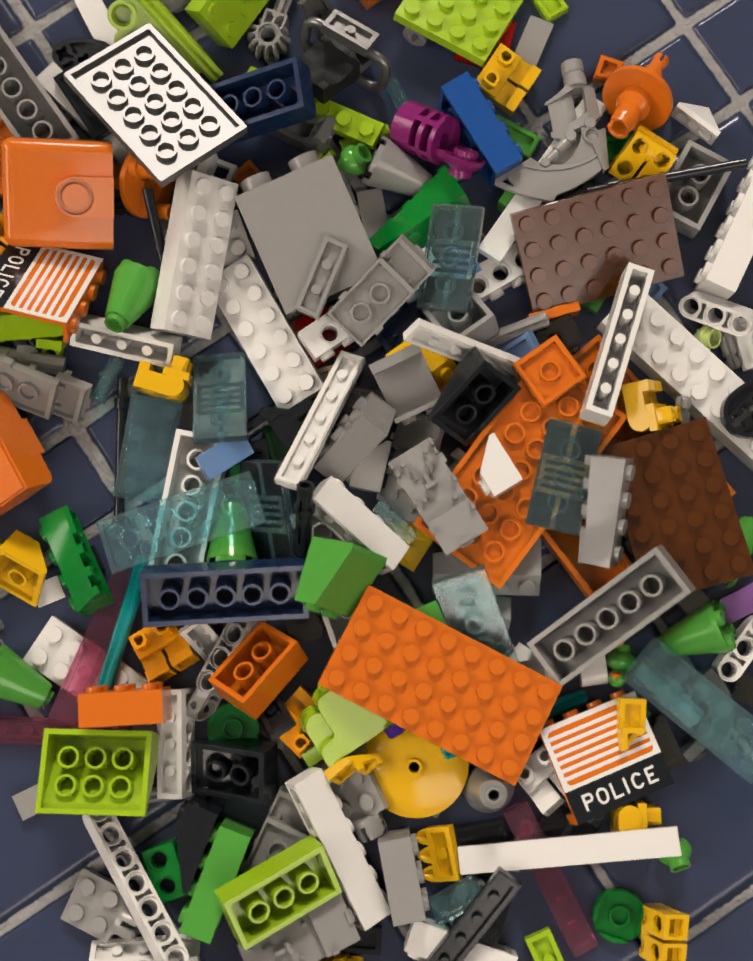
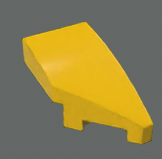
[617,697,647,751]
[324,754,383,785]

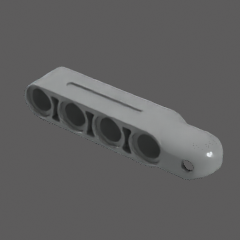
[187,621,267,721]

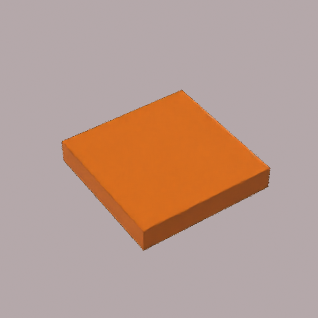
[511,334,588,409]

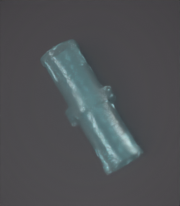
[90,355,126,404]

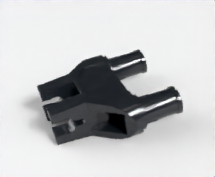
[247,398,313,469]

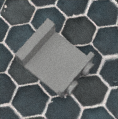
[368,344,441,426]

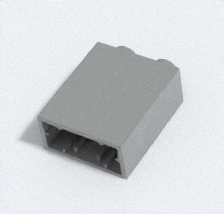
[234,150,377,320]

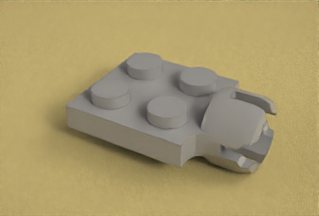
[329,770,389,843]
[60,867,147,943]

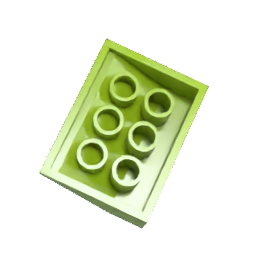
[35,728,160,817]

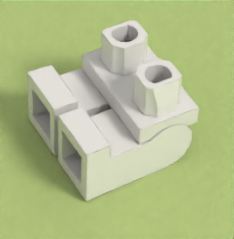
[518,744,565,817]

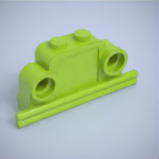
[107,0,224,84]
[299,685,394,768]

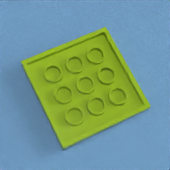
[393,0,525,67]

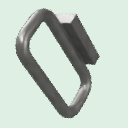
[300,9,391,92]

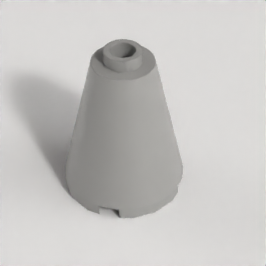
[360,135,432,197]
[462,764,515,813]

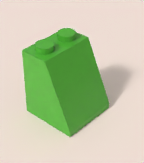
[294,536,387,620]

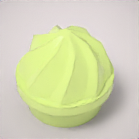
[694,325,722,350]

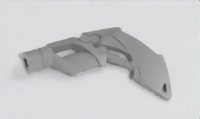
[495,58,609,203]

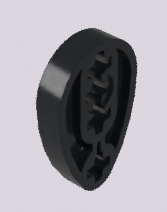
[52,38,111,71]
[720,379,753,439]

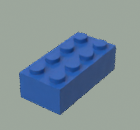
[438,71,523,191]

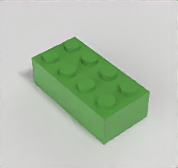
[178,817,256,944]

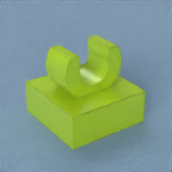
[36,336,69,356]

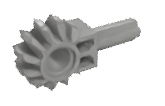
[247,0,293,63]

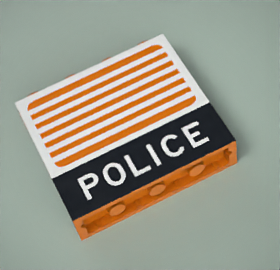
[0,245,107,343]
[540,689,674,825]

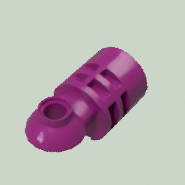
[390,100,486,180]

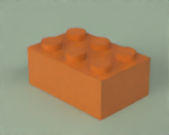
[208,621,309,720]
[78,682,172,728]

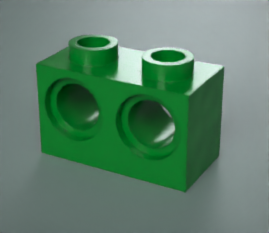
[140,837,189,904]

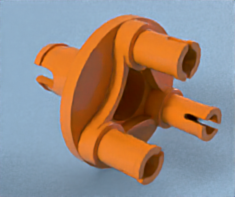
[602,52,673,139]
[113,153,195,221]

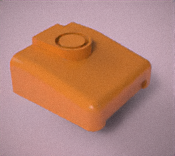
[1,137,114,250]
[0,391,52,516]

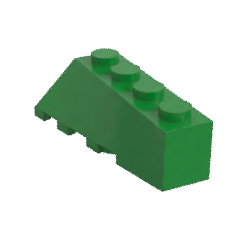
[369,164,473,259]
[39,505,115,617]

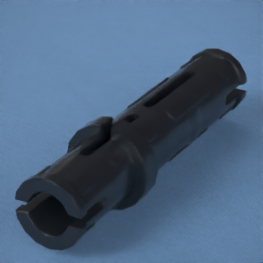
[293,480,315,558]

